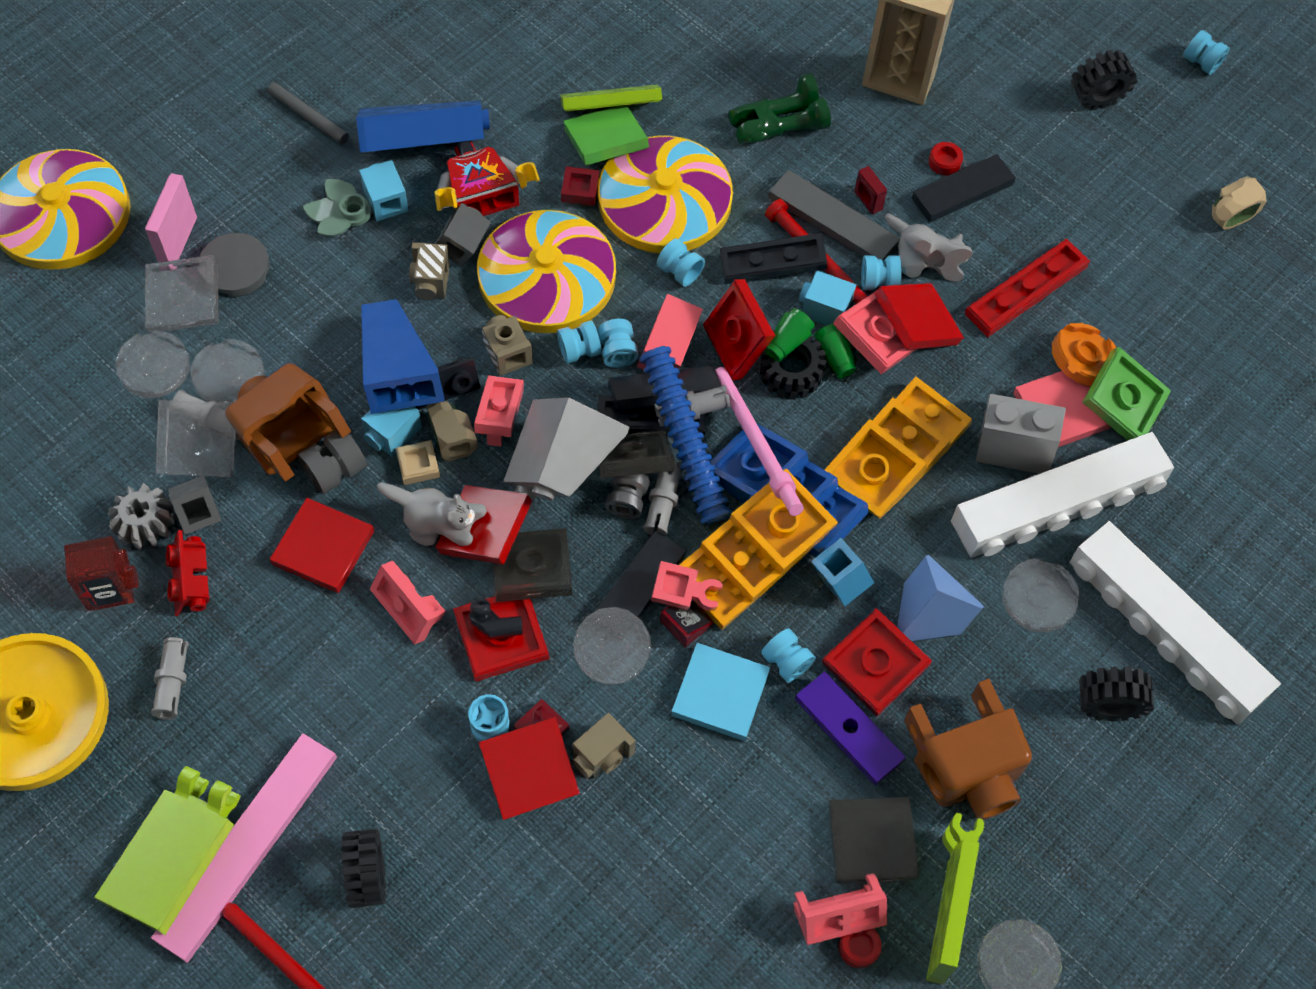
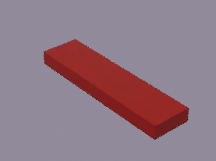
[964,238,1090,337]

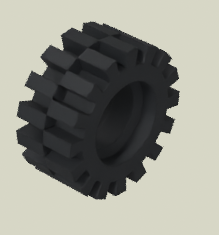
[1071,50,1137,110]
[759,336,826,400]
[1079,666,1154,721]
[341,828,386,908]

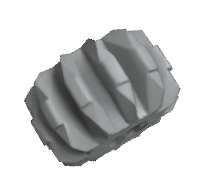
[108,483,175,550]

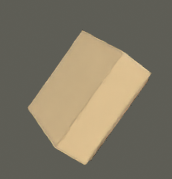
[396,440,440,485]

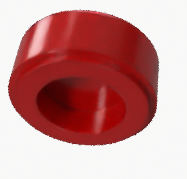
[928,142,963,176]
[838,929,882,968]

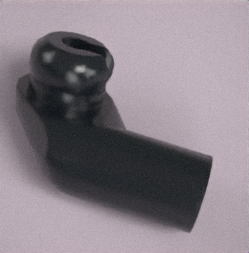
[469,599,523,638]

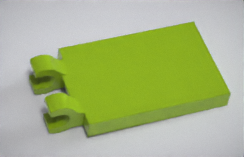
[94,766,241,935]
[926,813,984,985]

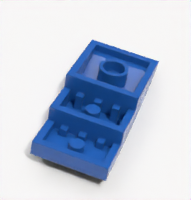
[710,423,869,558]

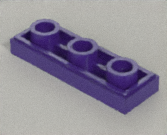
[795,671,906,786]

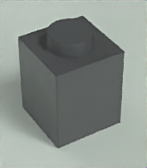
[435,203,491,266]
[168,475,222,535]

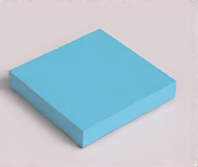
[671,643,770,741]

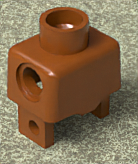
[225,363,351,482]
[904,679,1032,820]

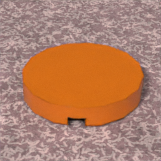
[1052,323,1116,387]

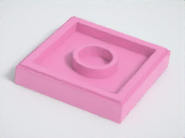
[145,173,197,273]

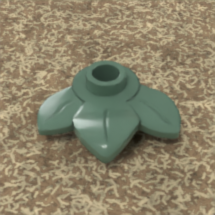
[303,179,372,237]

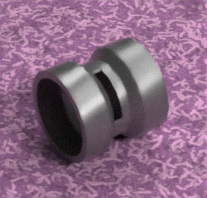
[605,469,650,519]

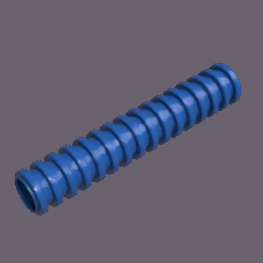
[640,346,733,525]

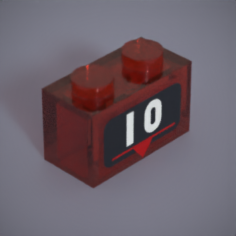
[64,536,139,612]

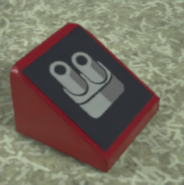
[660,600,714,648]

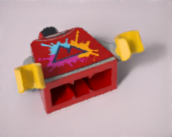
[434,141,540,216]

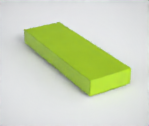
[560,85,662,111]

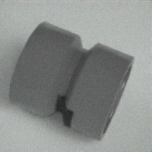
[296,431,367,495]

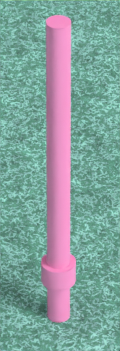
[715,367,804,516]

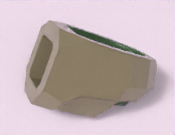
[426,401,478,462]

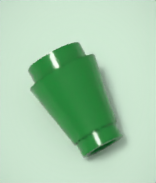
[764,308,814,362]
[814,324,857,379]

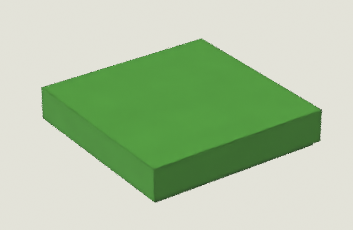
[563,105,649,165]
[1082,347,1171,440]

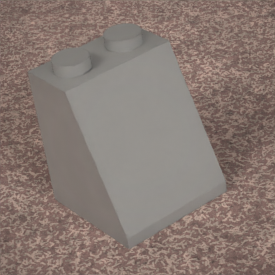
[975,394,1066,474]
[503,397,629,501]

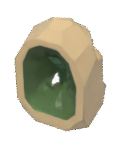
[1212,177,1267,230]

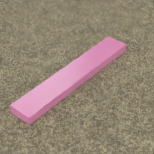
[151,733,337,963]

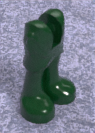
[728,73,831,144]

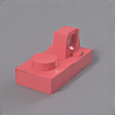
[474,376,524,447]
[370,561,445,645]

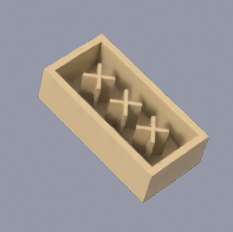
[862,0,954,105]

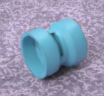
[1183,30,1230,75]
[656,238,705,287]
[861,255,901,290]
[597,319,638,368]
[557,320,601,364]
[761,628,816,683]
[468,694,510,742]

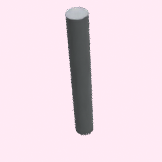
[267,82,349,145]

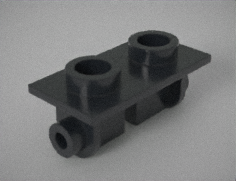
[414,357,481,410]

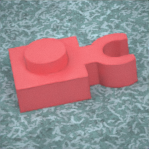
[651,561,723,611]

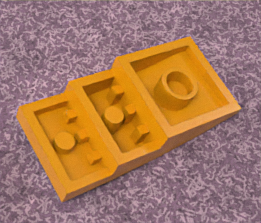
[825,376,972,519]
[679,469,838,630]

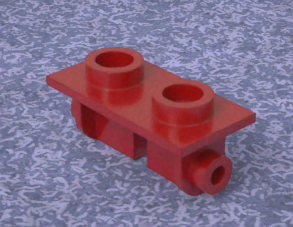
[165,530,210,616]

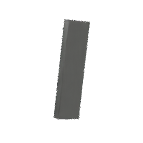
[768,170,900,260]

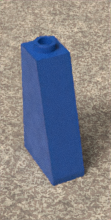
[356,101,490,152]
[361,299,445,414]

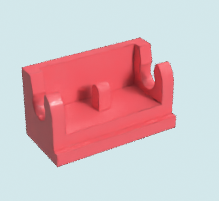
[637,294,703,369]
[794,873,887,945]

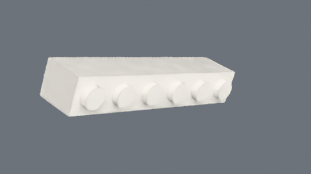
[951,432,1174,558]
[1069,521,1281,725]

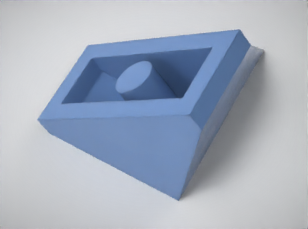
[897,555,984,641]

